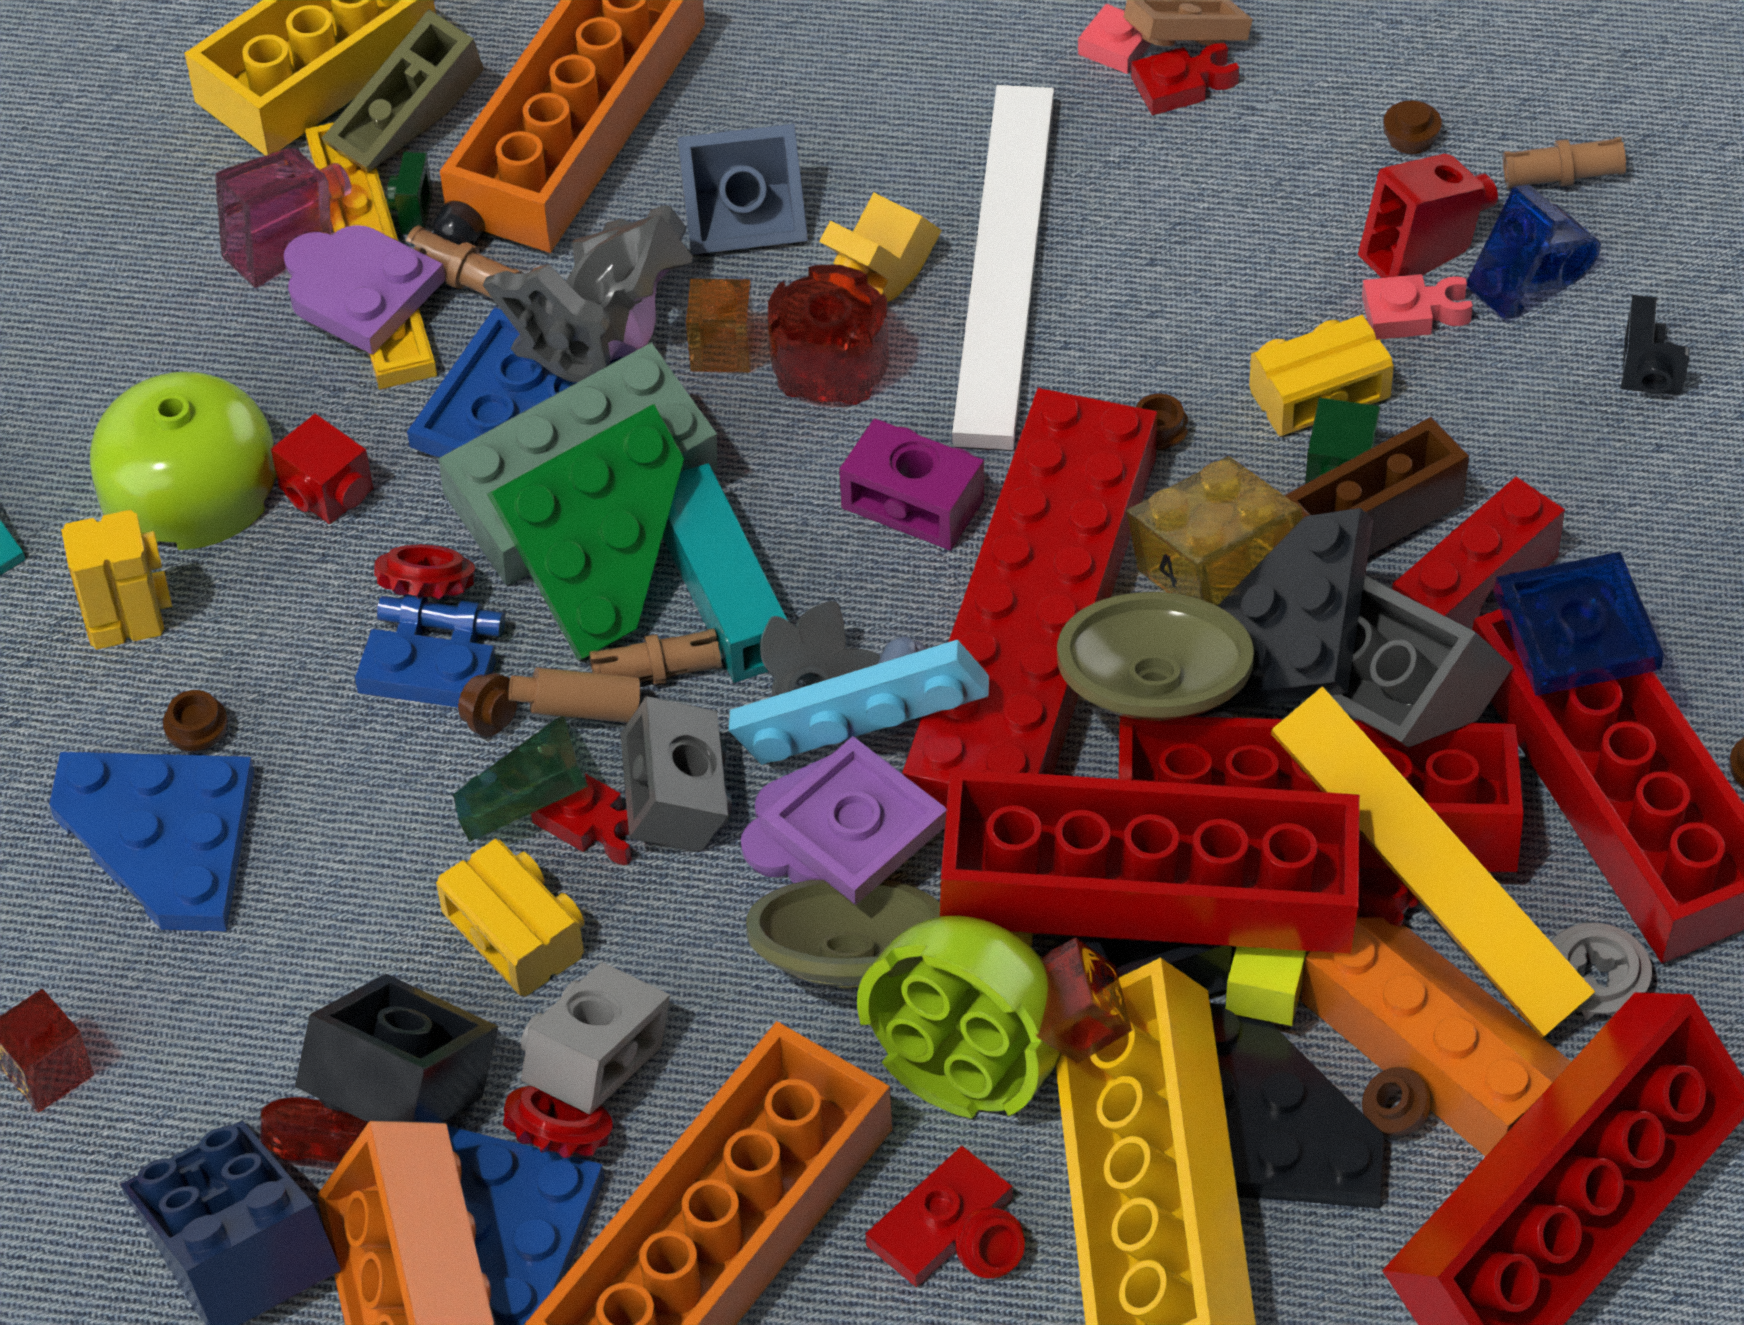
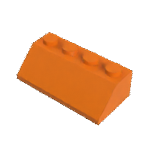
[1301,917,1571,1156]
[317,1121,494,1325]

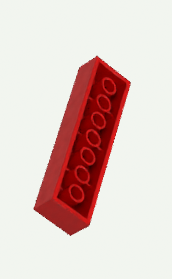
[902,388,1157,808]

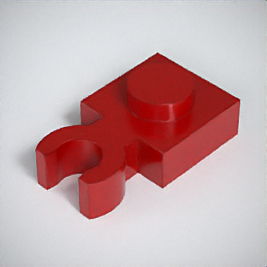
[1131,43,1239,116]
[530,764,632,865]

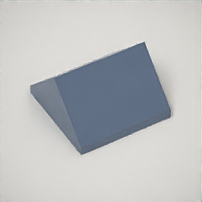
[677,124,808,255]

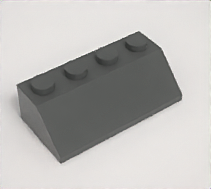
[1331,576,1513,748]

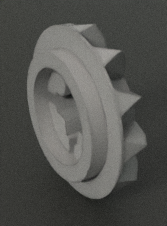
[1551,923,1652,1021]

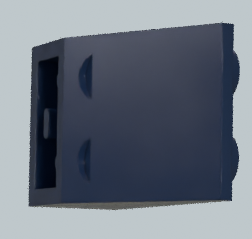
[120,1120,341,1325]

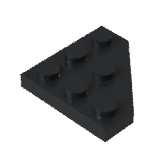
[1212,508,1373,710]
[1210,1003,1384,1209]

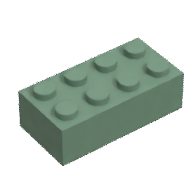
[438,342,718,586]

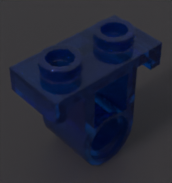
[1466,184,1601,319]

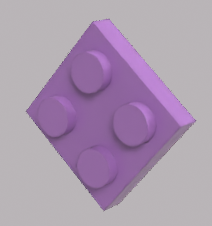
[760,736,947,905]

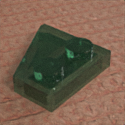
[453,716,588,842]

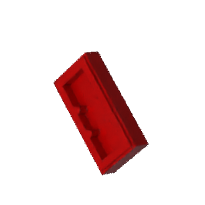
[865,1146,1013,1288]

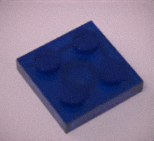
[1494,552,1665,696]

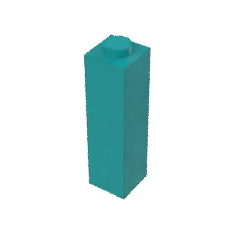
[663,463,788,683]

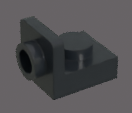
[1621,295,1690,395]

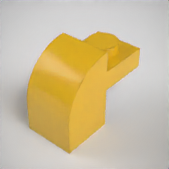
[819,192,942,303]

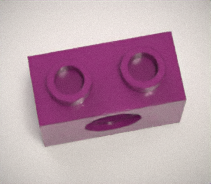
[839,418,985,551]

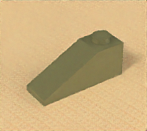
[322,10,484,173]

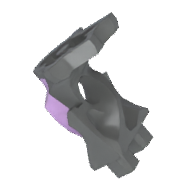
[483,205,693,383]

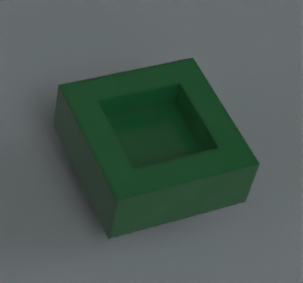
[387,152,433,235]

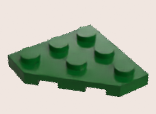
[487,404,684,660]

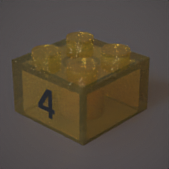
[1126,456,1303,606]

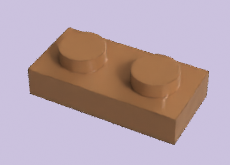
[1123,0,1253,46]

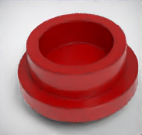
[956,1207,1025,1279]

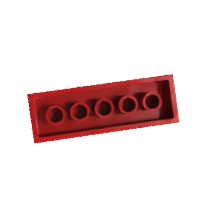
[1472,575,1744,964]
[1118,716,1523,872]
[940,768,1360,954]
[1382,992,1744,1325]

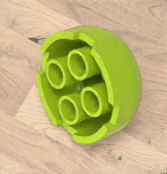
[90,372,277,550]
[857,916,1066,1119]

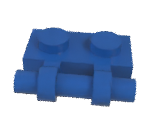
[355,594,505,708]

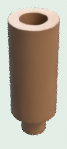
[508,667,640,723]

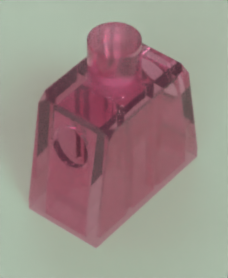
[215,148,352,288]

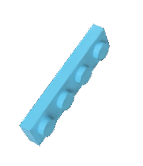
[728,639,989,765]

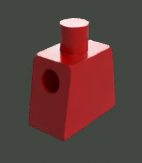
[1357,153,1498,278]

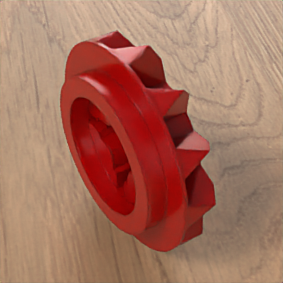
[374,544,475,599]
[503,1085,613,1158]

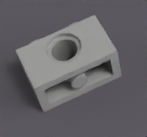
[520,962,670,1115]

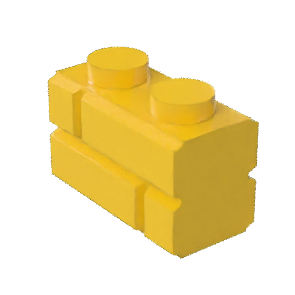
[1249,314,1394,437]
[61,509,173,650]
[436,838,585,997]

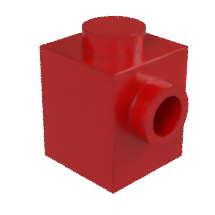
[271,413,374,525]

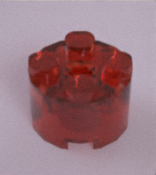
[768,265,889,405]

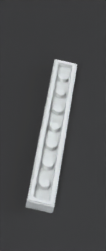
[952,85,1054,450]

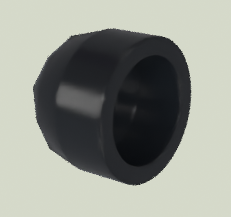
[433,201,485,245]

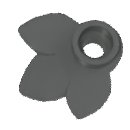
[760,601,880,697]

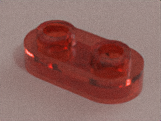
[260,1097,368,1163]

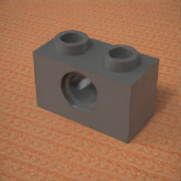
[620,696,732,852]

